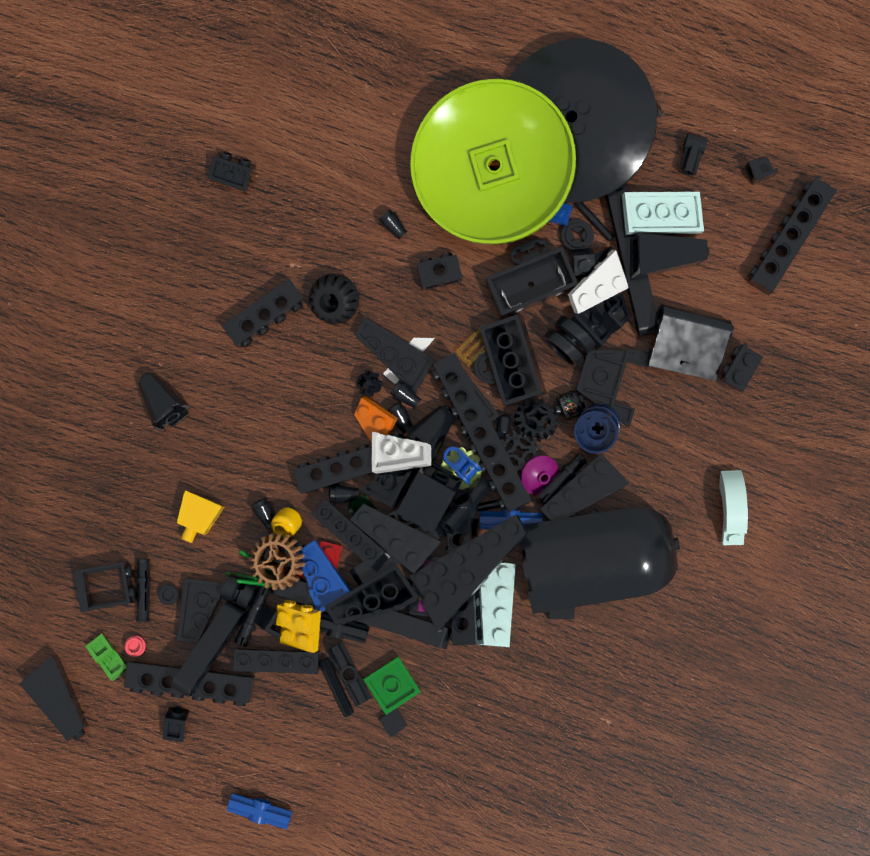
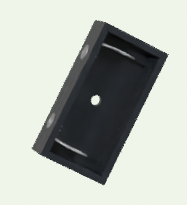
[485,247,578,319]

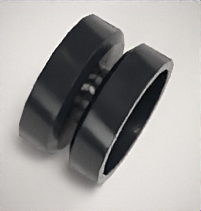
[542,316,596,367]

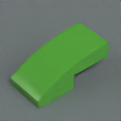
[85,634,127,681]

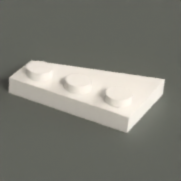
[568,250,629,314]
[372,432,431,474]

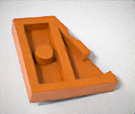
[354,396,398,443]

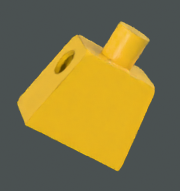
[177,491,224,543]

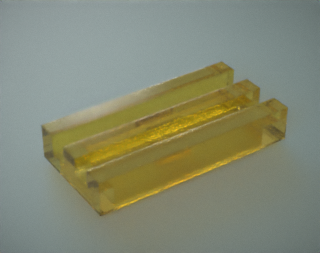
[454,324,486,367]

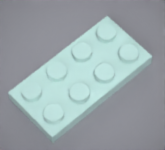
[622,192,704,234]
[480,563,516,647]

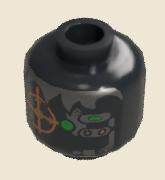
[553,390,586,420]

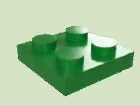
[363,656,421,715]

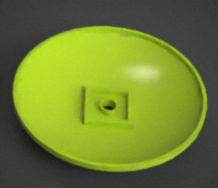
[410,79,576,244]

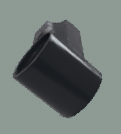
[679,132,708,176]

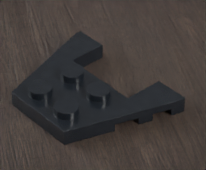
[576,349,651,427]

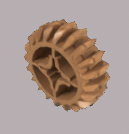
[249,533,306,590]

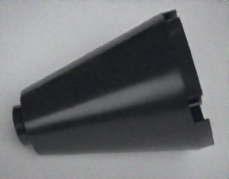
[138,373,190,431]
[401,405,455,461]

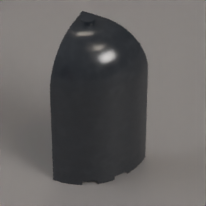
[520,507,680,614]

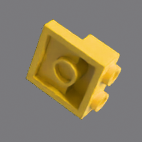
[276,600,321,653]

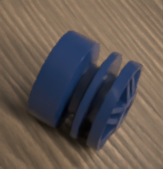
[574,403,621,454]

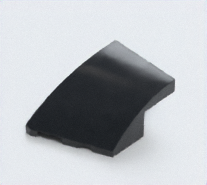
[570,293,631,349]

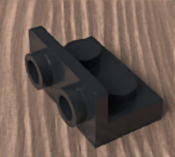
[207,151,256,192]
[721,343,763,393]

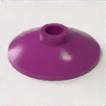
[521,455,559,495]

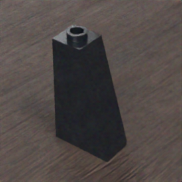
[631,233,709,279]
[19,655,88,741]

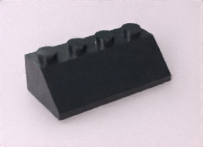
[479,314,547,406]

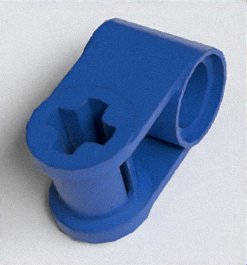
[443,447,482,485]

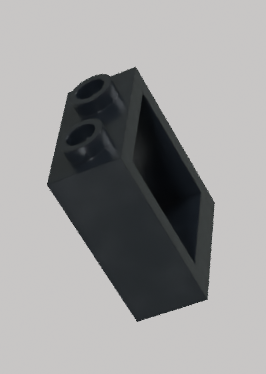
[74,562,136,612]

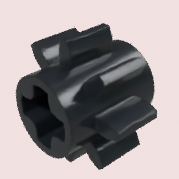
[356,370,382,397]

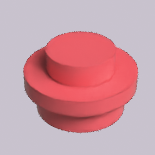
[125,636,146,657]

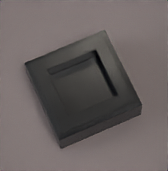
[379,708,408,738]

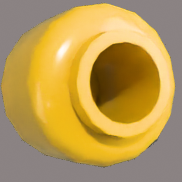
[271,507,302,538]

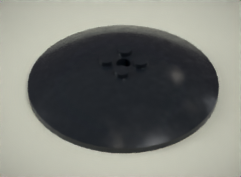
[508,39,657,203]

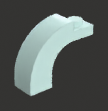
[719,470,748,545]

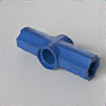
[479,510,542,529]
[227,793,293,829]

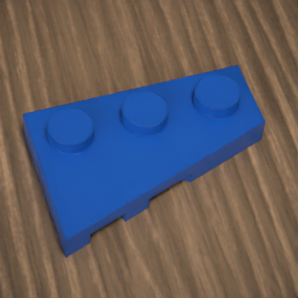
[299,540,351,613]

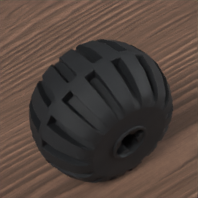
[309,274,360,324]

